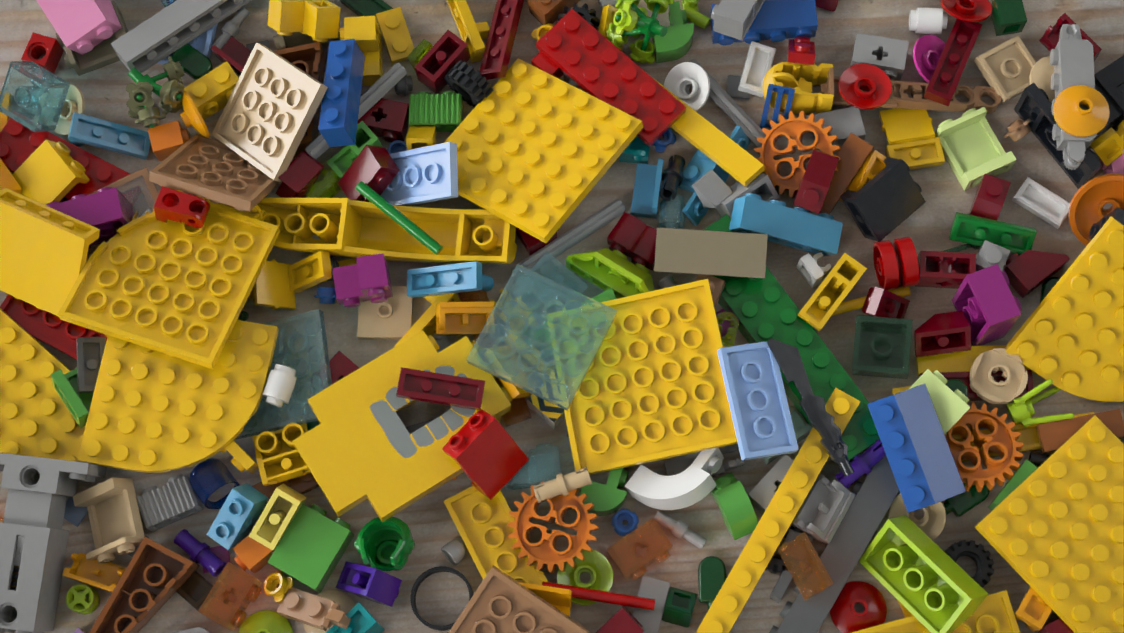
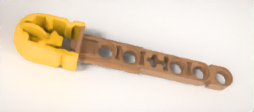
[763,62,1001,115]

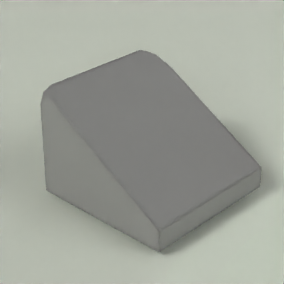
[692,170,733,208]

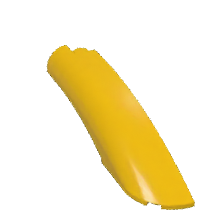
[257,198,518,264]

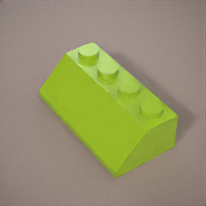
[859,515,988,633]

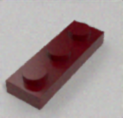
[396,367,485,410]

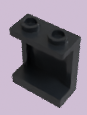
[840,157,926,242]

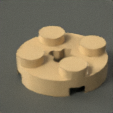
[969,348,1028,405]

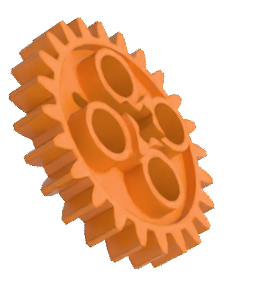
[754,111,841,198]
[945,402,1024,492]
[507,481,599,573]

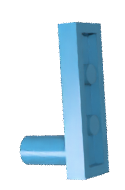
[68,112,151,160]
[407,261,494,298]

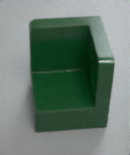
[991,0,1027,36]

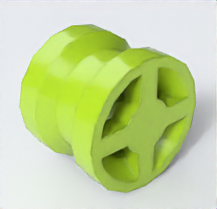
[66,584,100,615]

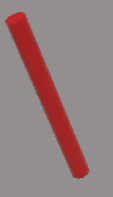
[542,581,655,611]

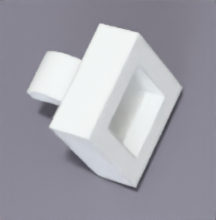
[796,253,831,288]

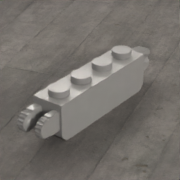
[1050,24,1097,170]

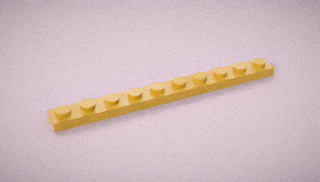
[696,387,860,633]

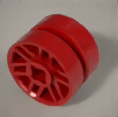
[873,237,919,290]

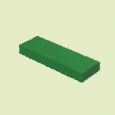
[949,212,1037,255]

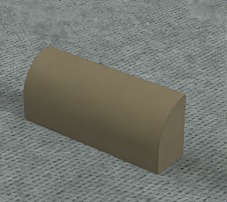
[654,228,768,279]

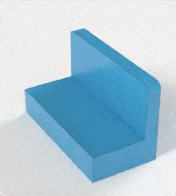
[631,158,664,219]

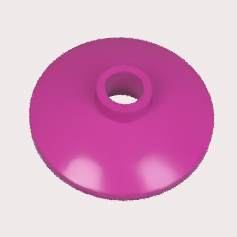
[913,34,946,83]

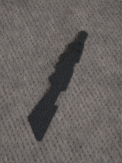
[767,339,855,477]

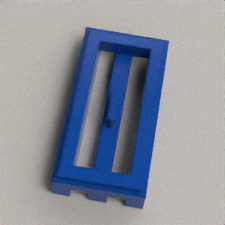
[760,84,795,130]

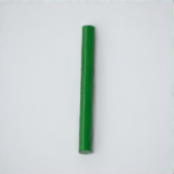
[355,181,443,255]

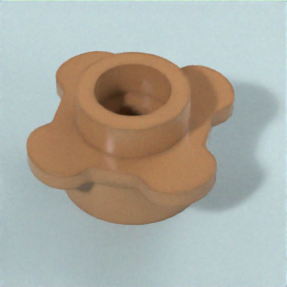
[1004,118,1032,142]

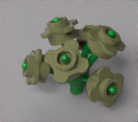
[126,56,185,128]

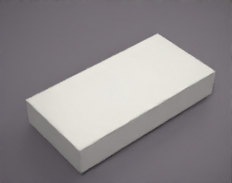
[738,41,776,98]
[1012,177,1070,229]

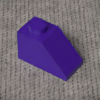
[335,561,402,607]

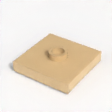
[974,35,1036,104]
[357,286,413,340]

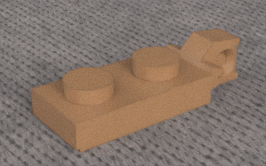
[276,587,351,631]

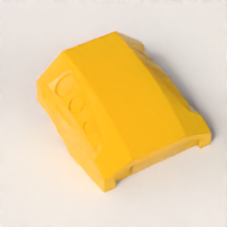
[252,420,311,486]

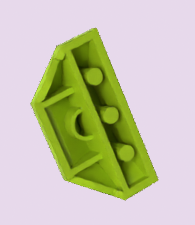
[566,247,655,298]

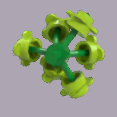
[607,0,674,63]

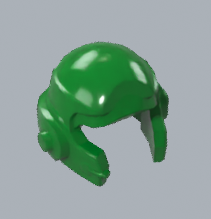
[354,517,415,571]

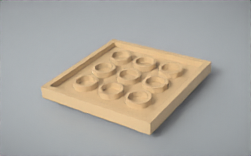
[212,42,328,182]

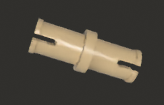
[533,467,592,503]

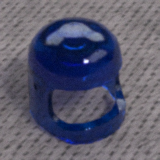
[189,458,240,509]

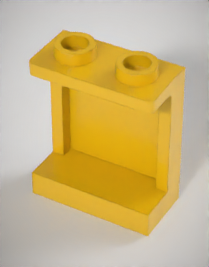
[12,139,90,205]

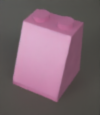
[36,0,122,55]

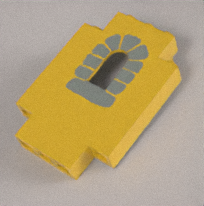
[293,330,512,522]

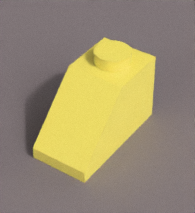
[249,484,307,550]

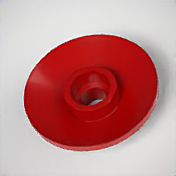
[940,0,992,22]
[839,63,892,110]
[830,581,887,633]

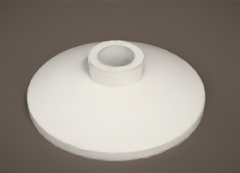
[664,62,710,112]

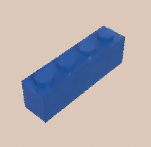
[710,0,818,45]
[318,39,365,147]

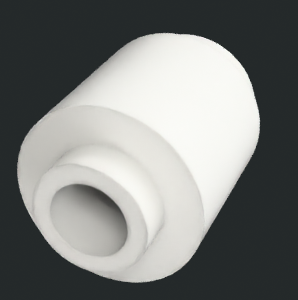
[909,7,948,34]
[262,364,297,407]

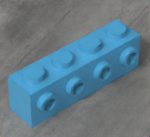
[729,193,843,256]

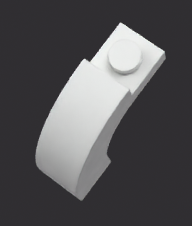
[625,448,724,510]

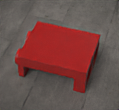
[442,409,529,500]

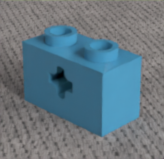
[206,483,269,550]

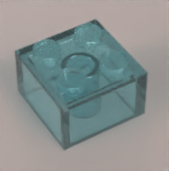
[0,61,70,132]

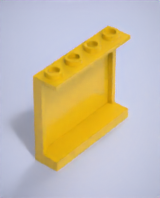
[0,188,100,317]

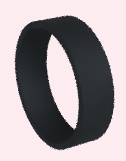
[410,566,474,631]

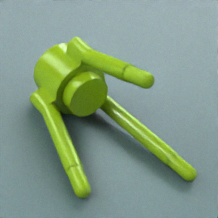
[1006,379,1074,428]

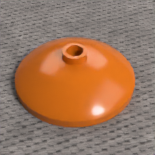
[1068,174,1124,246]

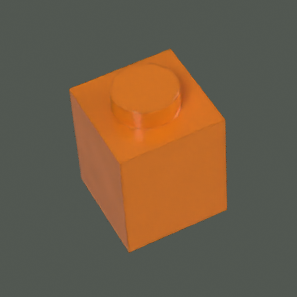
[148,120,191,161]
[232,534,277,573]

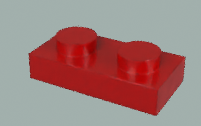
[787,36,816,65]

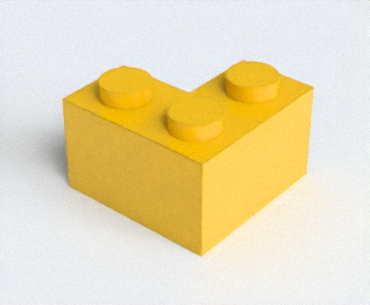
[268,0,341,42]
[340,16,383,86]

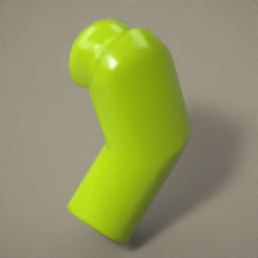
[682,0,711,30]

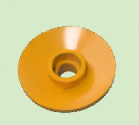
[1053,85,1110,137]
[180,91,210,138]

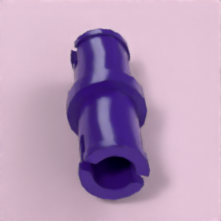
[834,440,886,489]
[174,529,227,577]

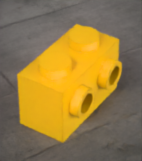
[184,61,239,120]

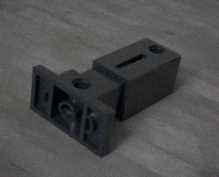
[1014,55,1124,189]

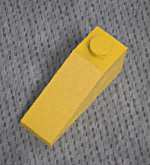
[798,253,867,332]

